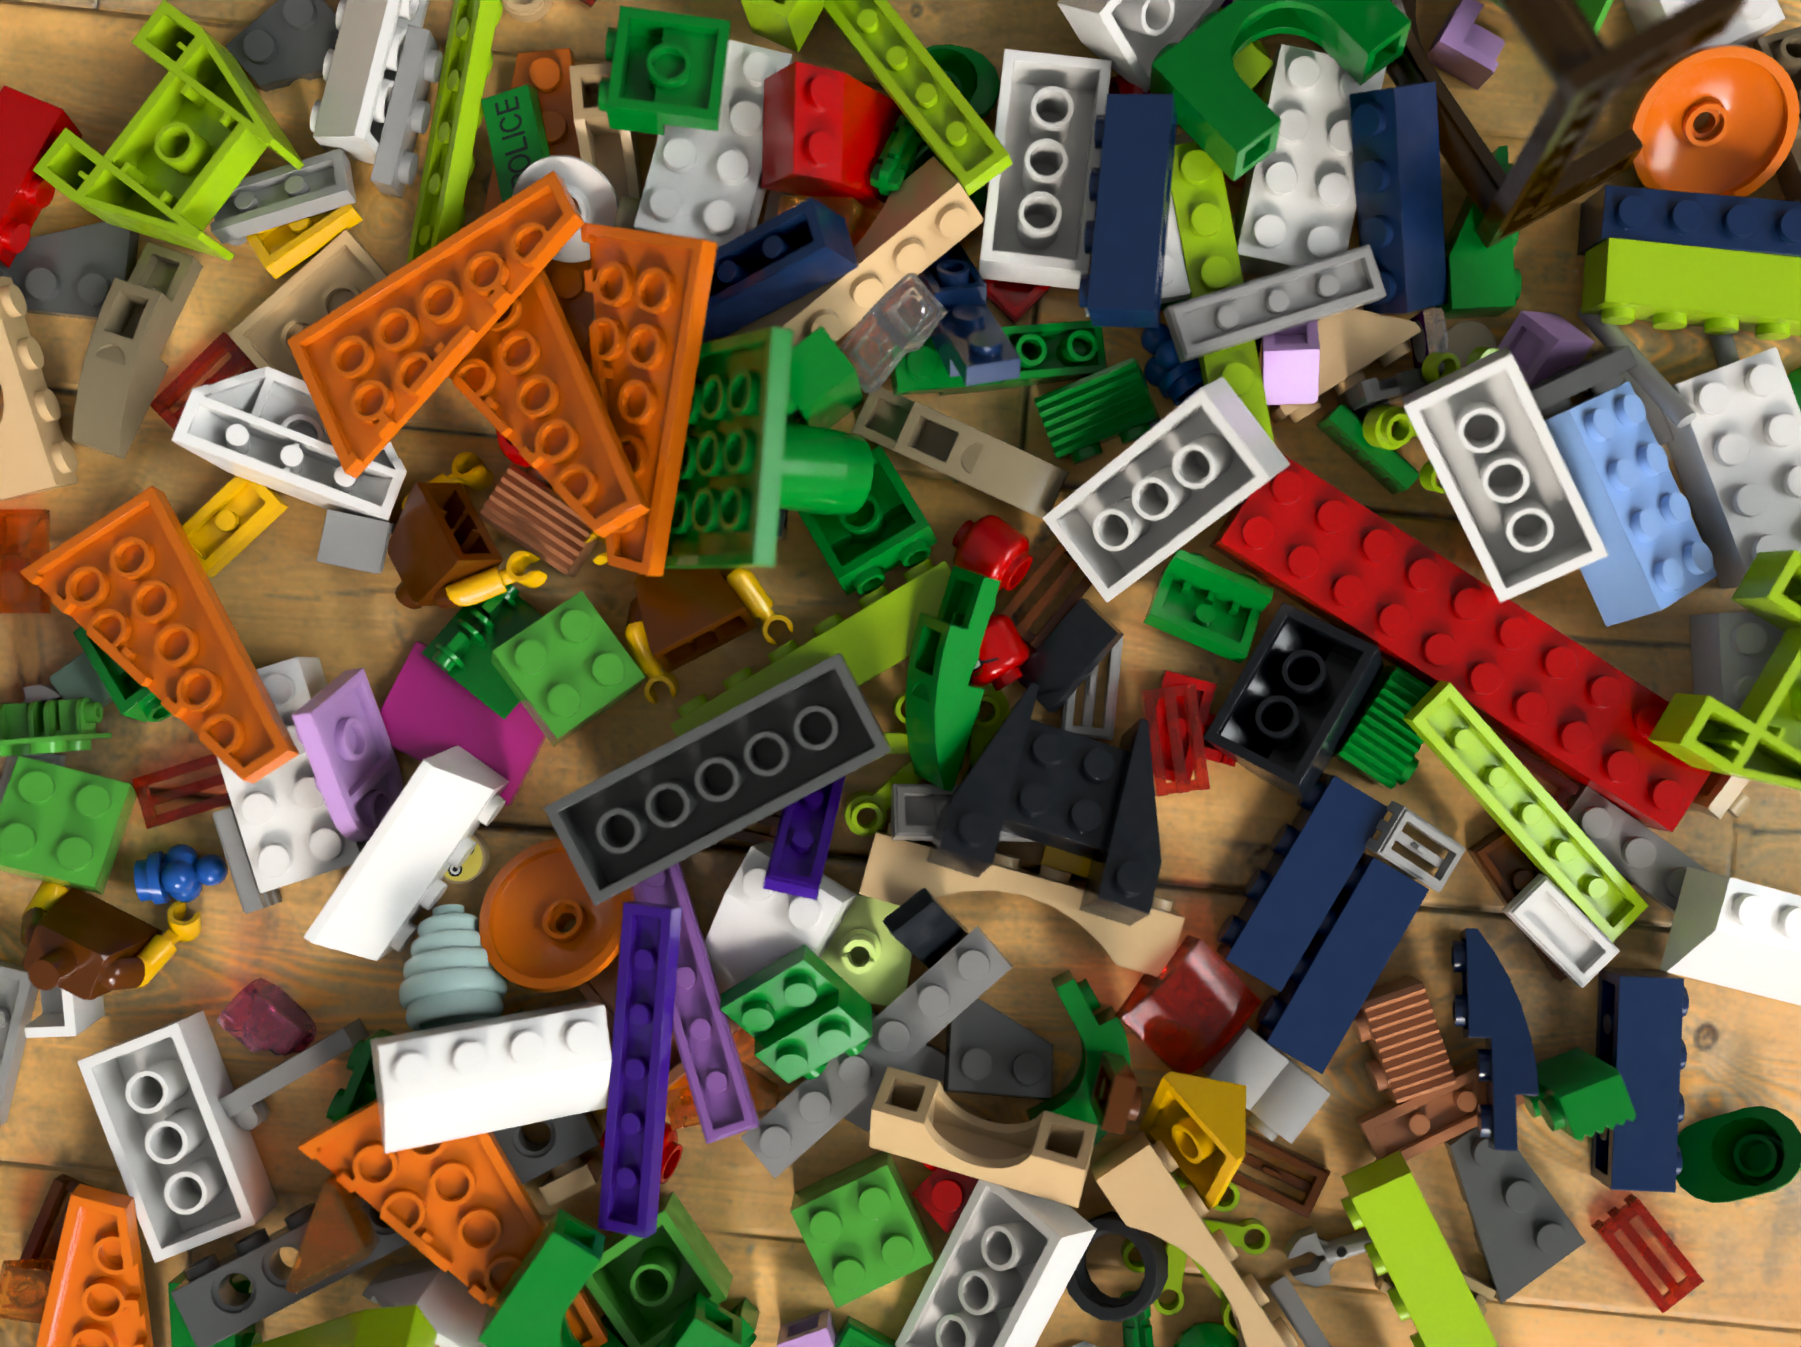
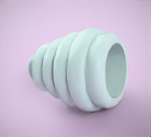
[399,904,508,1031]

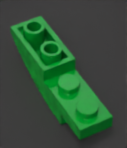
[887,320,1107,396]
[905,565,1001,791]

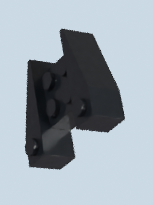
[927,683,1162,926]

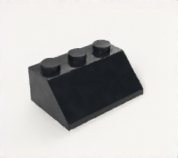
[1203,602,1384,802]

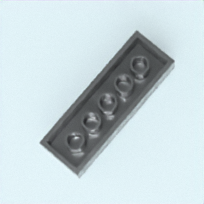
[543,653,892,906]

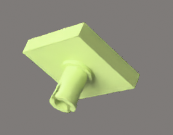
[821,891,913,1006]

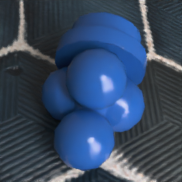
[1141,322,1204,406]
[134,844,228,905]

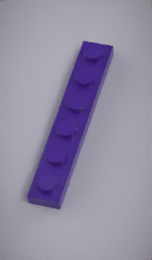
[598,901,682,1238]

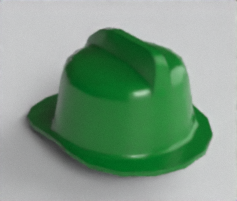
[1676,1106,1801,1203]

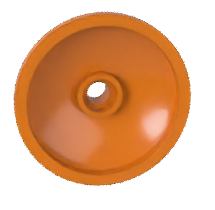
[1629,44,1799,197]
[479,838,635,992]

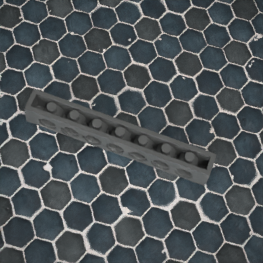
[170,1111,603,1347]

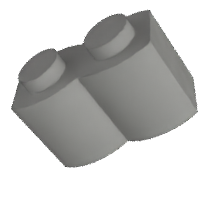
[1202,1021,1331,1144]

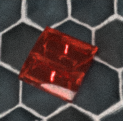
[1115,935,1261,1075]

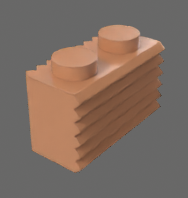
[478,464,598,577]
[1351,975,1457,1104]

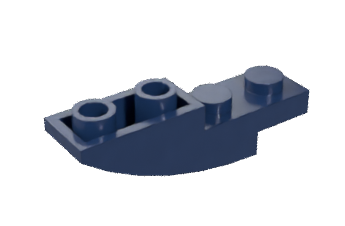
[912,242,1021,386]
[1451,928,1539,1151]

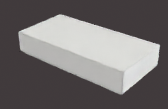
[1502,873,1620,988]

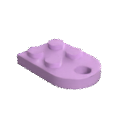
[292,668,403,842]

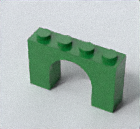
[1150,0,1412,182]
[478,1208,742,1347]

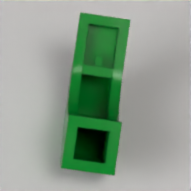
[1026,970,1131,1147]

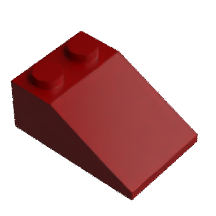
[761,61,903,211]

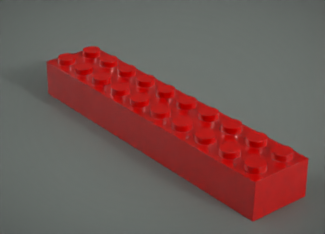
[1209,454,1712,832]

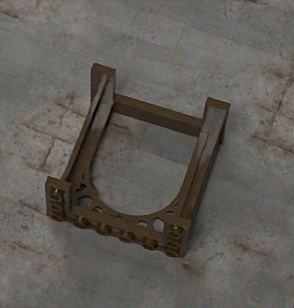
[1386,0,1747,249]

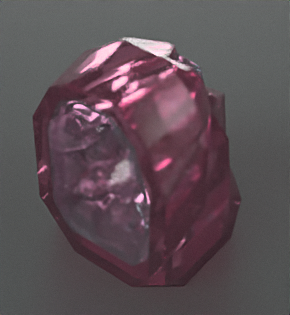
[217,978,317,1056]

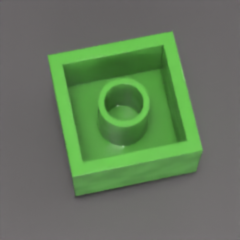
[491,591,645,747]
[0,756,138,895]
[790,1151,934,1308]
[585,1192,733,1347]

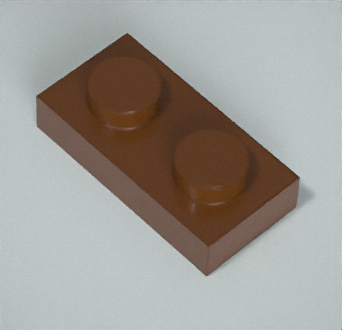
[1090,1051,1143,1135]

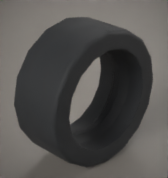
[1066,1211,1168,1322]

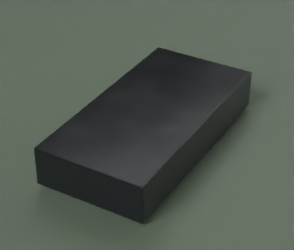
[1017,598,1124,713]
[883,888,969,969]

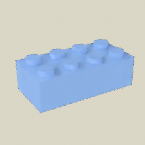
[1544,381,1718,627]

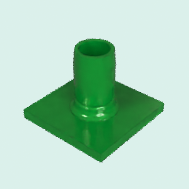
[664,326,874,569]

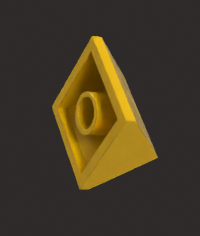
[1139,1071,1246,1211]

